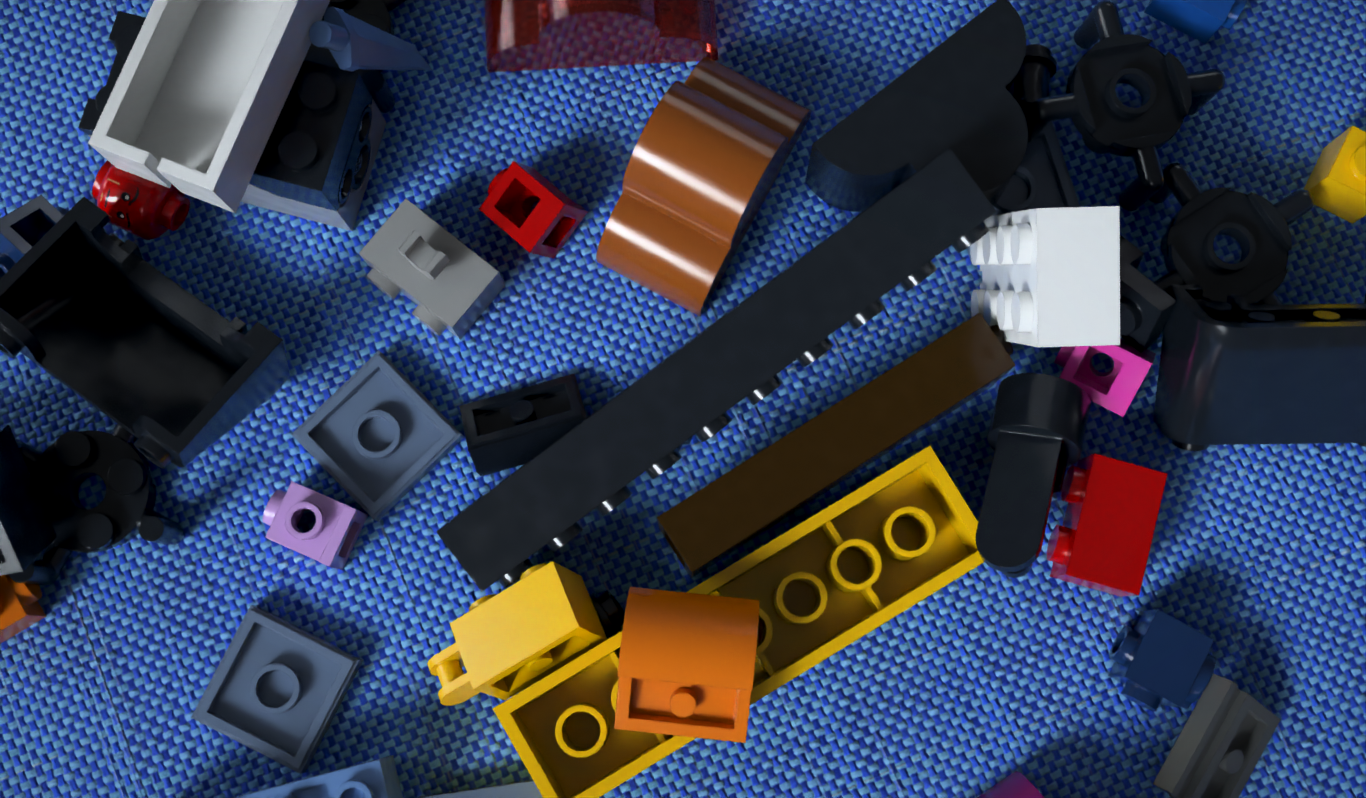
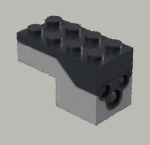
[79,11,386,231]

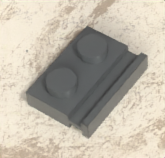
[1153,673,1280,798]

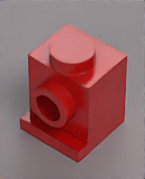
[479,161,588,259]

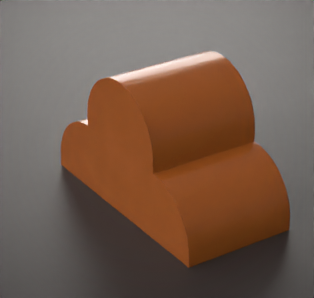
[596,56,811,316]

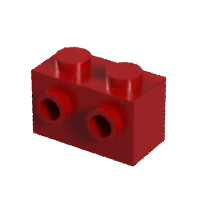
[1047,453,1168,597]

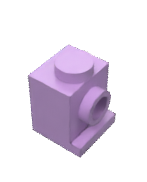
[262,481,368,570]

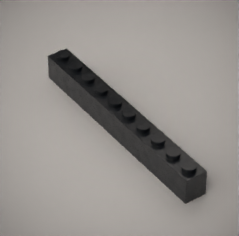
[436,148,997,592]

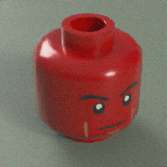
[92,160,190,240]

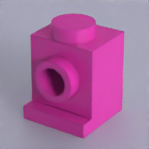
[1054,338,1156,417]

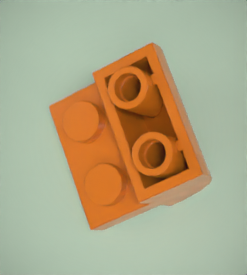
[614,587,759,743]

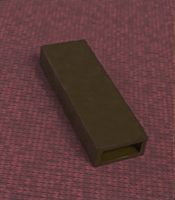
[657,313,1016,579]

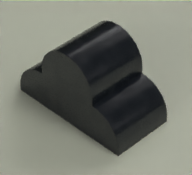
[805,0,1028,212]

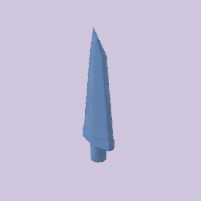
[309,7,432,72]

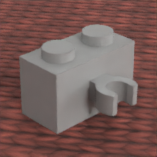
[359,198,506,340]

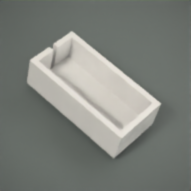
[88,0,330,213]
[970,206,1120,347]

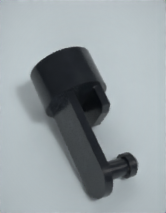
[976,373,1091,578]

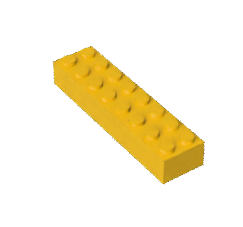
[493,446,984,798]

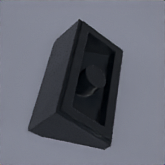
[459,373,587,476]

